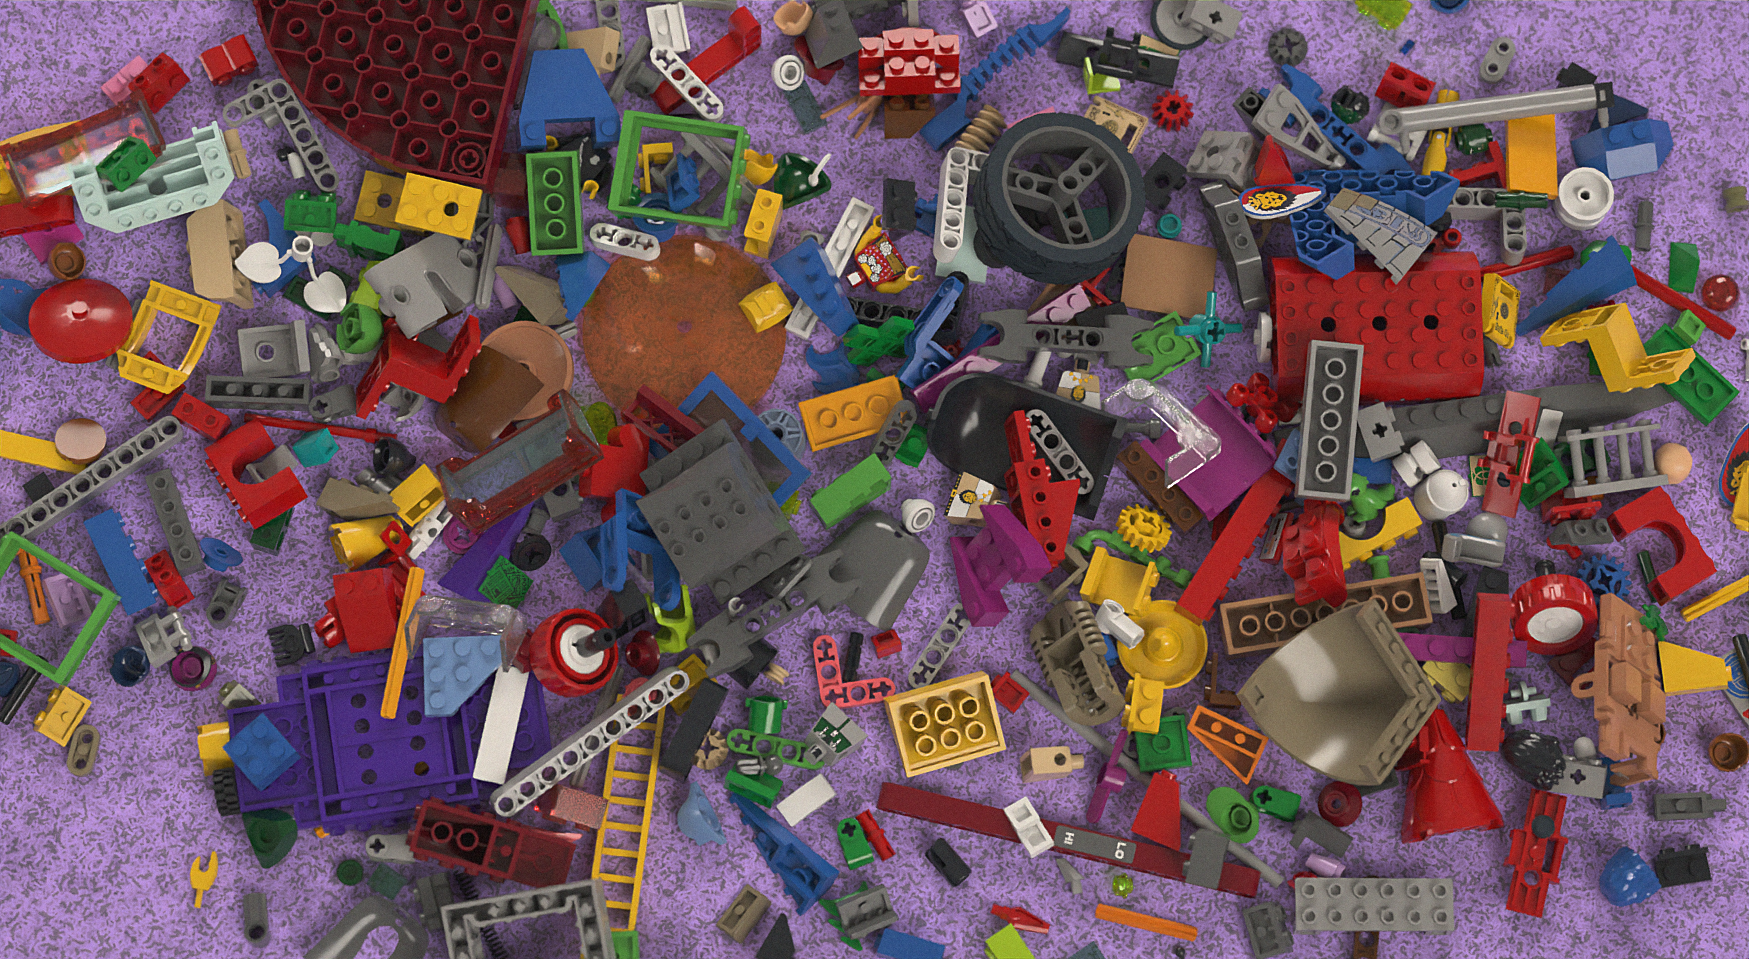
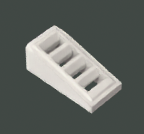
[1419,558,1457,614]

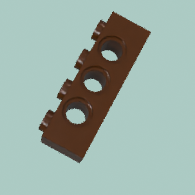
[1114,440,1204,539]

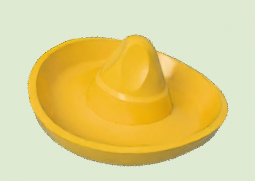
[1117,600,1208,689]

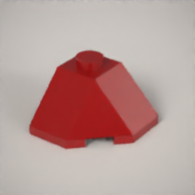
[1254,134,1296,186]

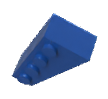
[83,508,159,616]

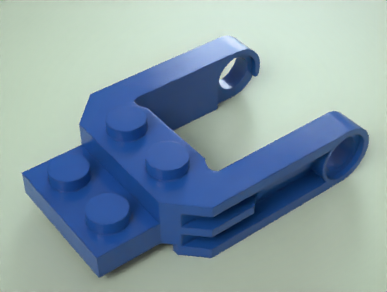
[895,276,999,390]
[600,488,681,611]

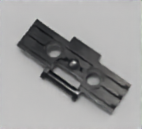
[1056,26,1180,88]

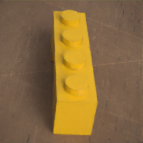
[1339,497,1423,572]

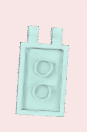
[935,206,990,285]

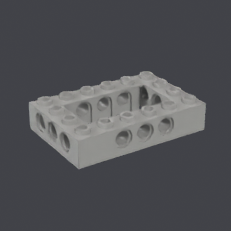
[441,877,616,959]

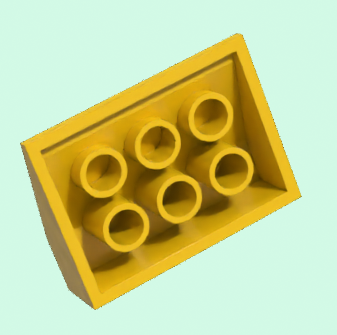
[883,670,1007,778]

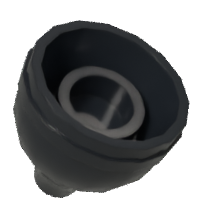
[373,437,416,476]

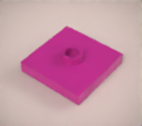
[21,223,85,265]

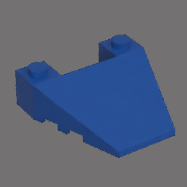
[515,48,621,152]

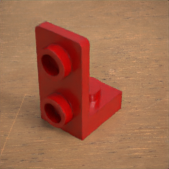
[144,549,195,609]

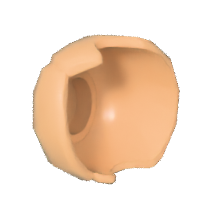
[773,0,814,36]
[1654,443,1693,484]

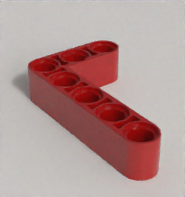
[649,6,762,115]
[0,195,75,238]

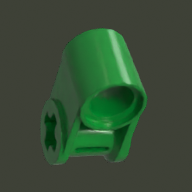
[1249,785,1302,823]
[837,818,875,871]

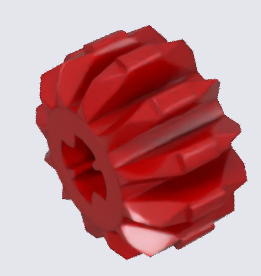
[1151,89,1194,133]

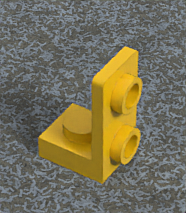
[638,142,674,195]

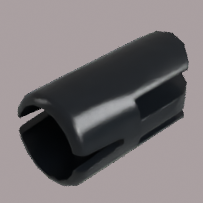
[925,837,972,888]

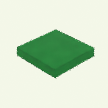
[1133,715,1192,774]

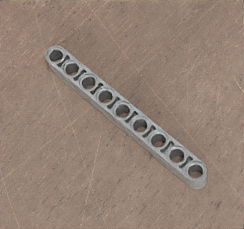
[0,416,184,541]
[490,666,689,817]

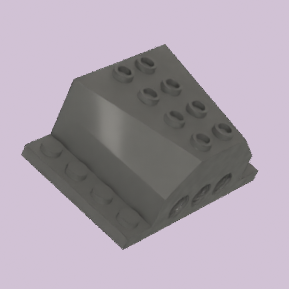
[635,419,806,605]

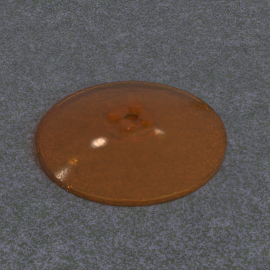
[583,235,786,430]

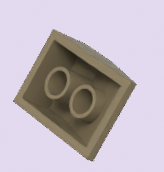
[494,265,569,326]

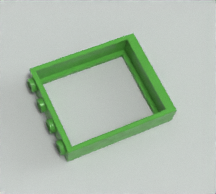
[608,110,751,231]
[0,531,121,686]

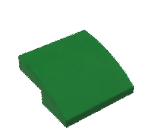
[1516,437,1569,511]

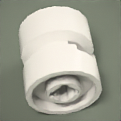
[1392,440,1441,488]

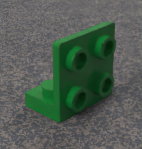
[284,189,342,233]

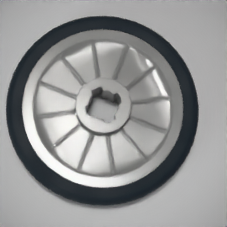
[1150,0,1209,50]

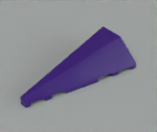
[437,485,539,608]

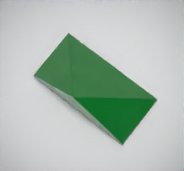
[1668,242,1700,293]

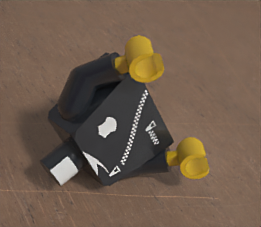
[546,132,614,200]

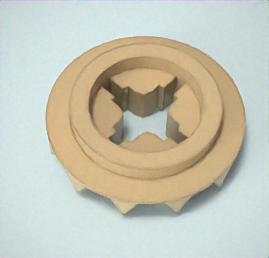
[693,729,728,770]

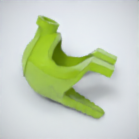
[642,584,696,654]

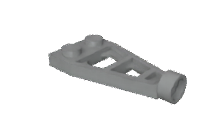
[1251,83,1346,171]

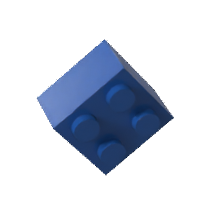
[222,713,301,792]

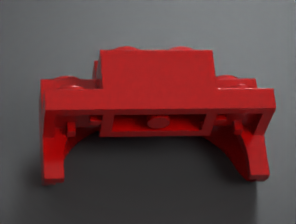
[858,27,961,96]
[1282,499,1347,608]

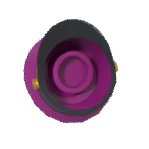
[169,646,217,692]

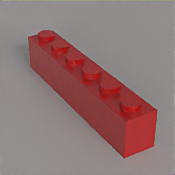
[1464,593,1515,752]

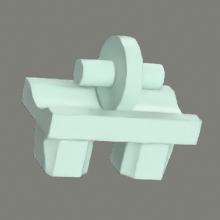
[1503,681,1551,725]

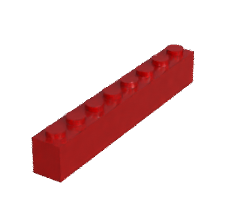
[1173,438,1295,627]

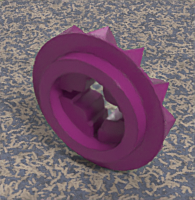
[443,514,484,555]

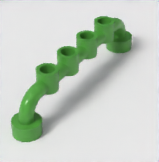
[1072,529,1194,590]

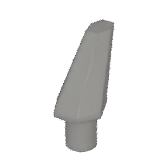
[1055,858,1085,895]

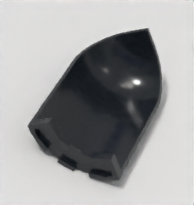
[925,373,1129,521]

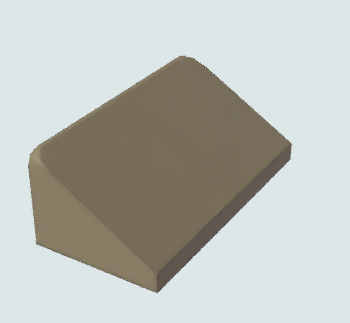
[715,884,772,944]

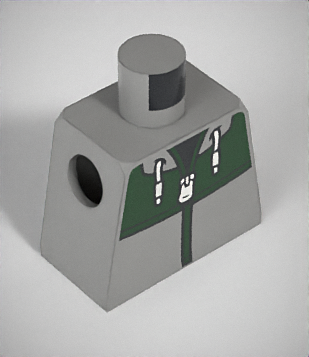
[804,702,868,766]

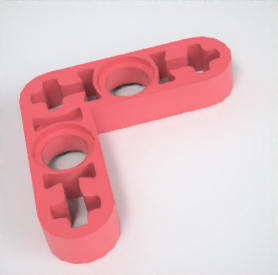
[813,635,895,709]

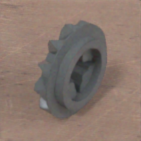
[1268,28,1308,66]

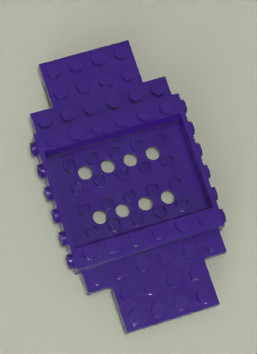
[227,644,552,836]

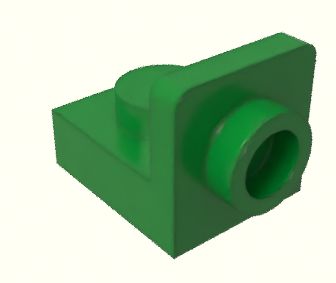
[895,423,928,468]

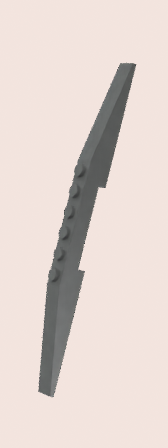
[1273,382,1677,461]

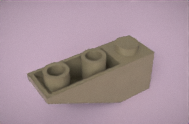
[316,477,400,521]

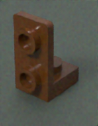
[1203,653,1241,710]

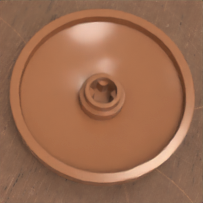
[482,321,574,423]

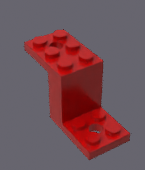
[356,314,482,420]

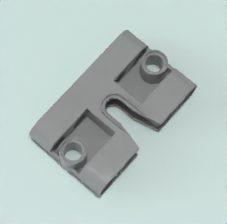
[363,233,480,339]

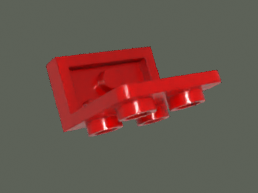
[1539,489,1602,527]

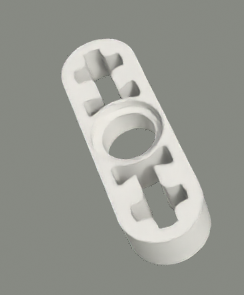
[590,223,661,261]

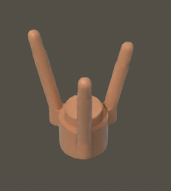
[820,92,883,139]

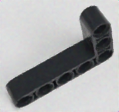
[847,271,969,346]

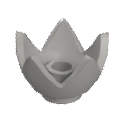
[381,382,426,422]

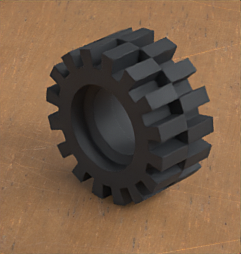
[212,767,241,817]

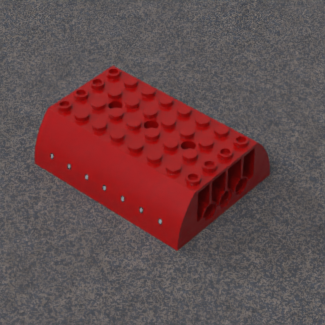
[1267,251,1484,407]

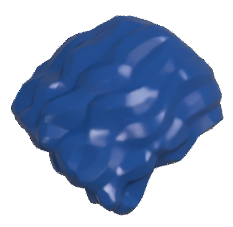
[1599,846,1661,907]

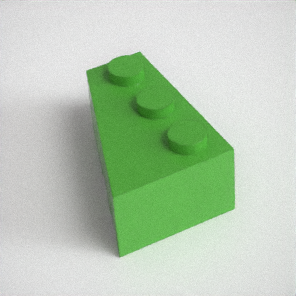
[809,452,892,530]

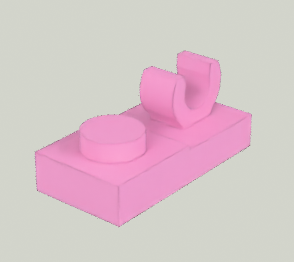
[100,55,148,107]

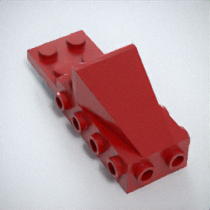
[1003,410,1080,575]

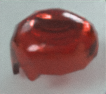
[1701,274,1740,313]

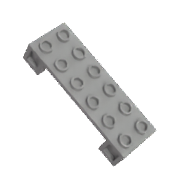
[1293,878,1454,935]

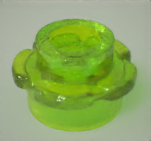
[1112,873,1133,899]

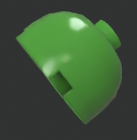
[336,302,384,354]

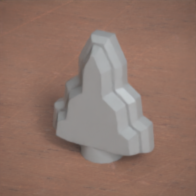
[309,323,345,384]

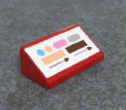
[1259,512,1294,566]

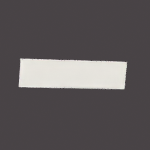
[473,664,529,785]

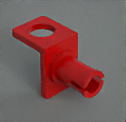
[377,520,418,575]

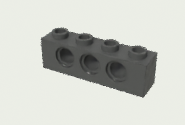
[205,375,313,412]
[516,414,584,523]
[145,468,207,578]

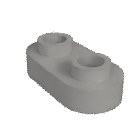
[1479,37,1516,84]

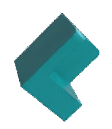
[292,428,339,468]

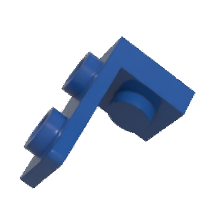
[1352,458,1392,485]
[1597,757,1633,810]

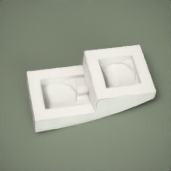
[777,773,837,827]
[1004,797,1054,858]

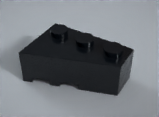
[1458,566,1510,638]
[595,578,650,640]

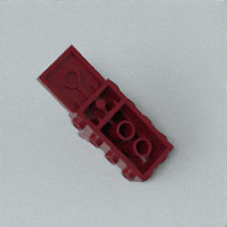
[405,796,577,888]

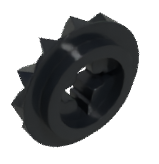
[511,533,552,571]

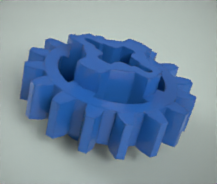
[1576,554,1632,608]

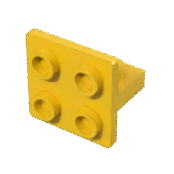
[1121,673,1165,735]

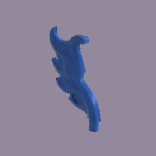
[806,341,890,433]

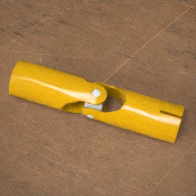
[1421,89,1460,175]

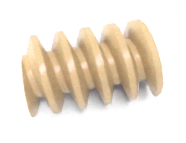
[955,104,1008,152]

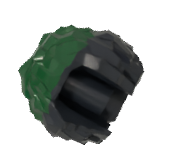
[1330,85,1370,125]

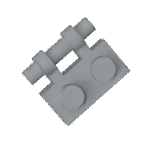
[135,606,193,669]

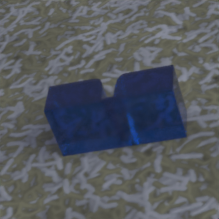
[1400,39,1415,55]

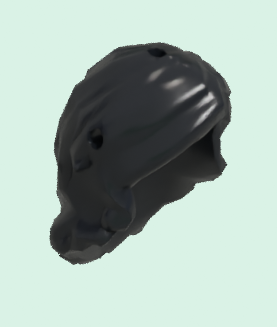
[1501,729,1566,791]

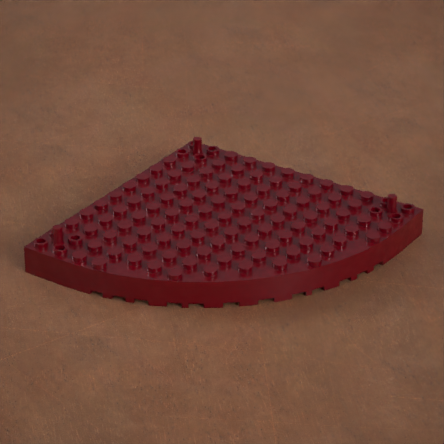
[252,0,540,194]

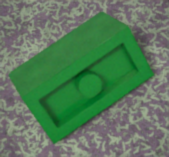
[723,761,783,809]

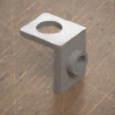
[246,444,298,483]

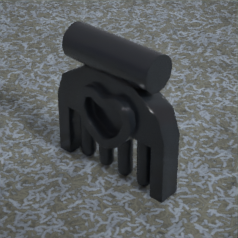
[267,623,316,668]

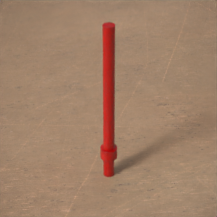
[244,413,398,444]

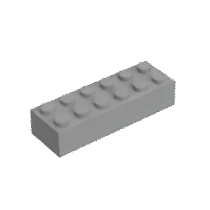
[1294,340,1364,503]

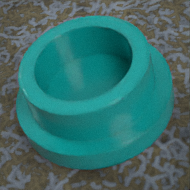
[1157,213,1182,239]

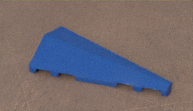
[1515,235,1637,337]
[554,251,611,322]
[729,793,840,916]

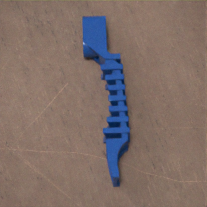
[919,7,1071,152]

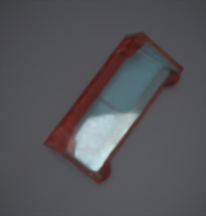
[0,89,166,209]
[435,388,605,536]

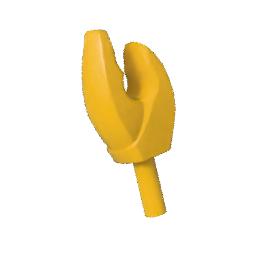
[189,851,218,908]

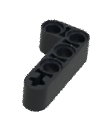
[659,677,729,783]

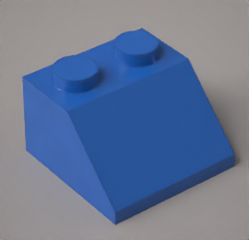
[559,525,636,592]

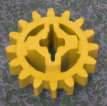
[1115,504,1172,553]

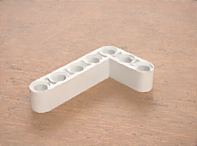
[933,147,1018,263]

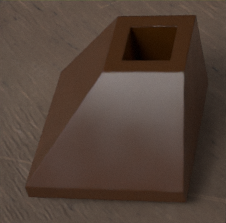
[883,94,935,139]

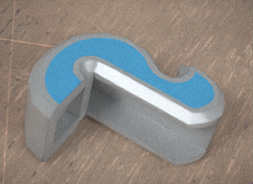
[1441,533,1506,567]

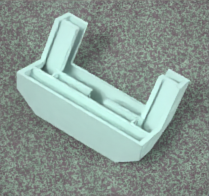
[67,121,235,233]

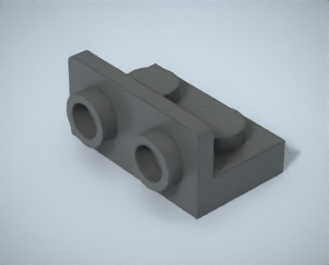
[1242,901,1294,959]

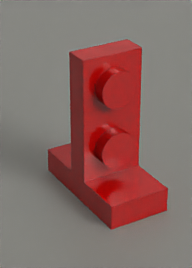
[1448,140,1507,189]

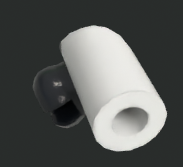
[277,146,306,179]

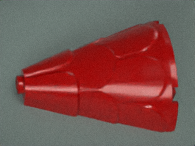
[1400,706,1505,844]

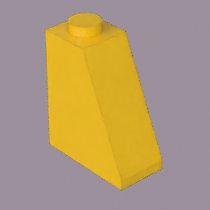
[1658,641,1733,696]

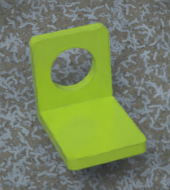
[1083,57,1121,94]

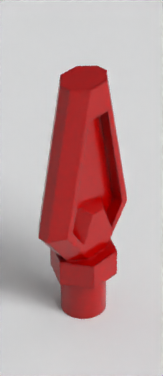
[990,903,1050,935]

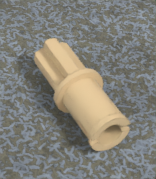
[223,129,251,179]

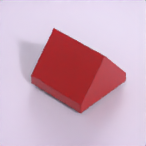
[870,629,902,659]

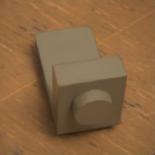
[1045,543,1089,604]

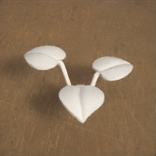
[235,222,346,313]

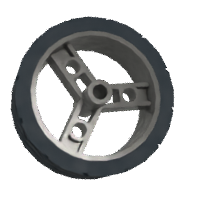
[972,112,1146,285]

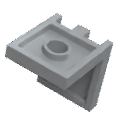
[1186,130,1262,194]
[237,319,310,378]

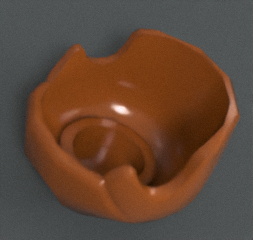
[47,242,86,281]
[1707,733,1749,772]

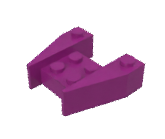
[950,505,1052,627]

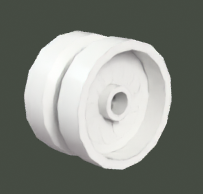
[1553,167,1614,231]

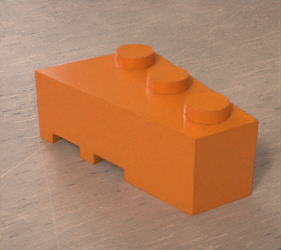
[1187,705,1269,786]

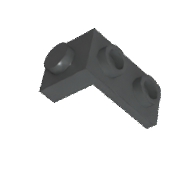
[1289,810,1353,858]

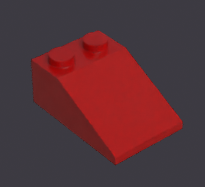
[332,568,399,654]

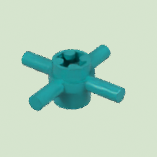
[1174,291,1243,368]

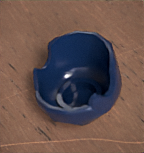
[109,645,150,687]

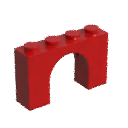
[204,417,308,530]
[1606,486,1717,607]

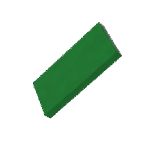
[1643,323,1740,427]

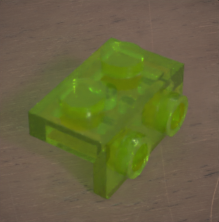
[1354,0,1415,31]

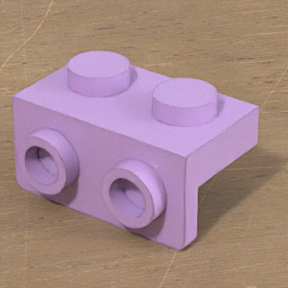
[42,566,96,629]

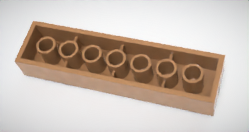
[1217,572,1433,661]

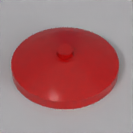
[29,278,133,364]

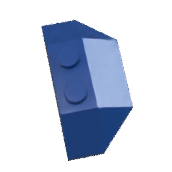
[1570,119,1674,181]

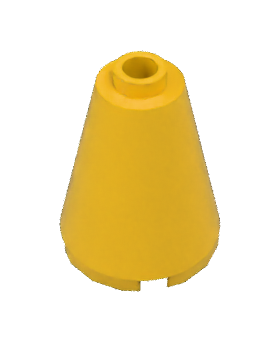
[328,515,404,573]

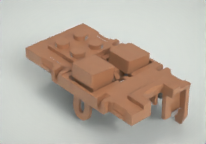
[1571,593,1666,787]

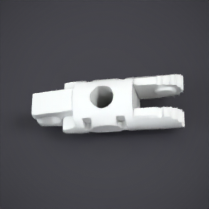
[405,500,456,560]

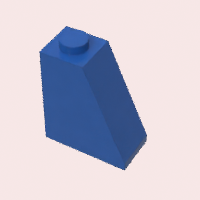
[873,928,946,959]

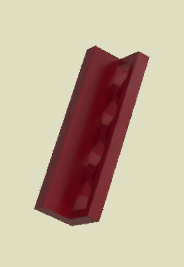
[622,384,705,452]

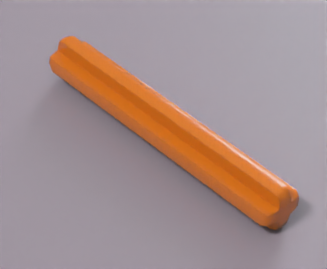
[1095,904,1198,942]

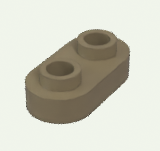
[67,724,101,777]

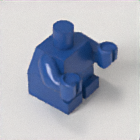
[914,193,938,238]

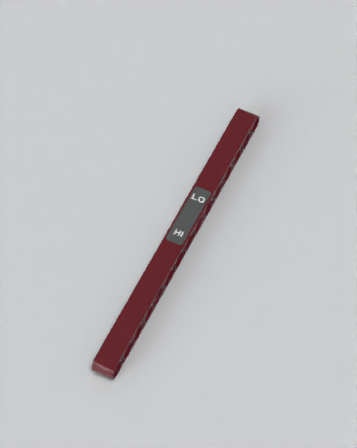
[876,782,1261,899]

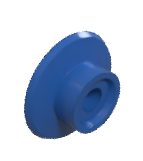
[200,538,243,572]

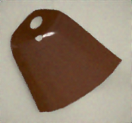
[435,345,544,453]

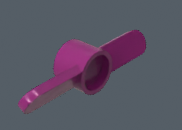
[1086,729,1128,824]

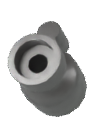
[355,467,404,494]

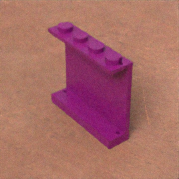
[1140,384,1278,522]

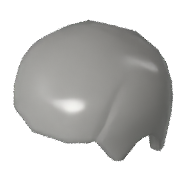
[1466,512,1508,543]

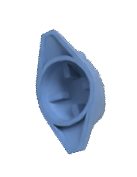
[677,781,727,846]

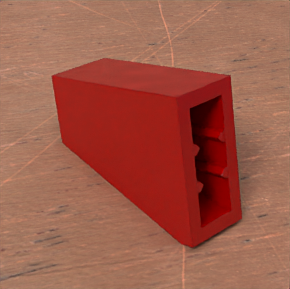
[1130,769,1182,851]

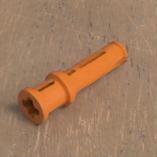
[17,548,50,625]

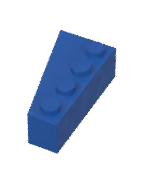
[770,237,859,337]

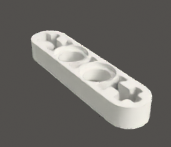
[650,44,724,122]

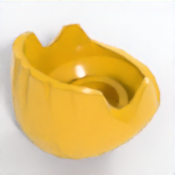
[743,148,778,186]

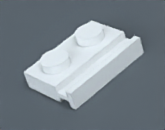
[646,2,691,58]

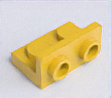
[656,653,718,716]
[33,685,92,747]

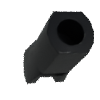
[1422,551,1468,588]

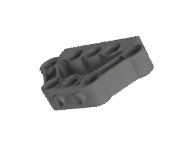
[1199,179,1269,312]

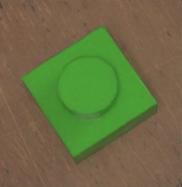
[1672,309,1706,346]

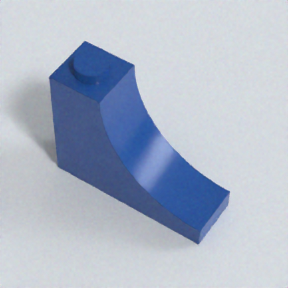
[251,198,317,298]

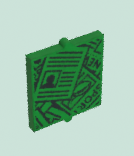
[478,555,533,616]

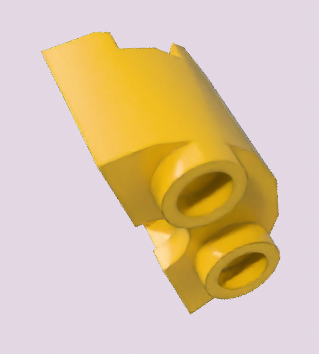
[197,721,234,776]

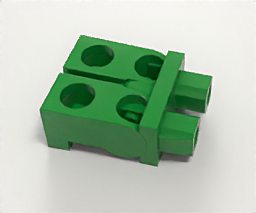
[333,220,406,261]

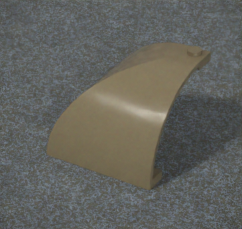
[1236,599,1442,786]

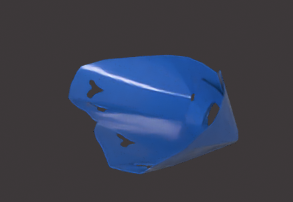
[0,278,49,338]

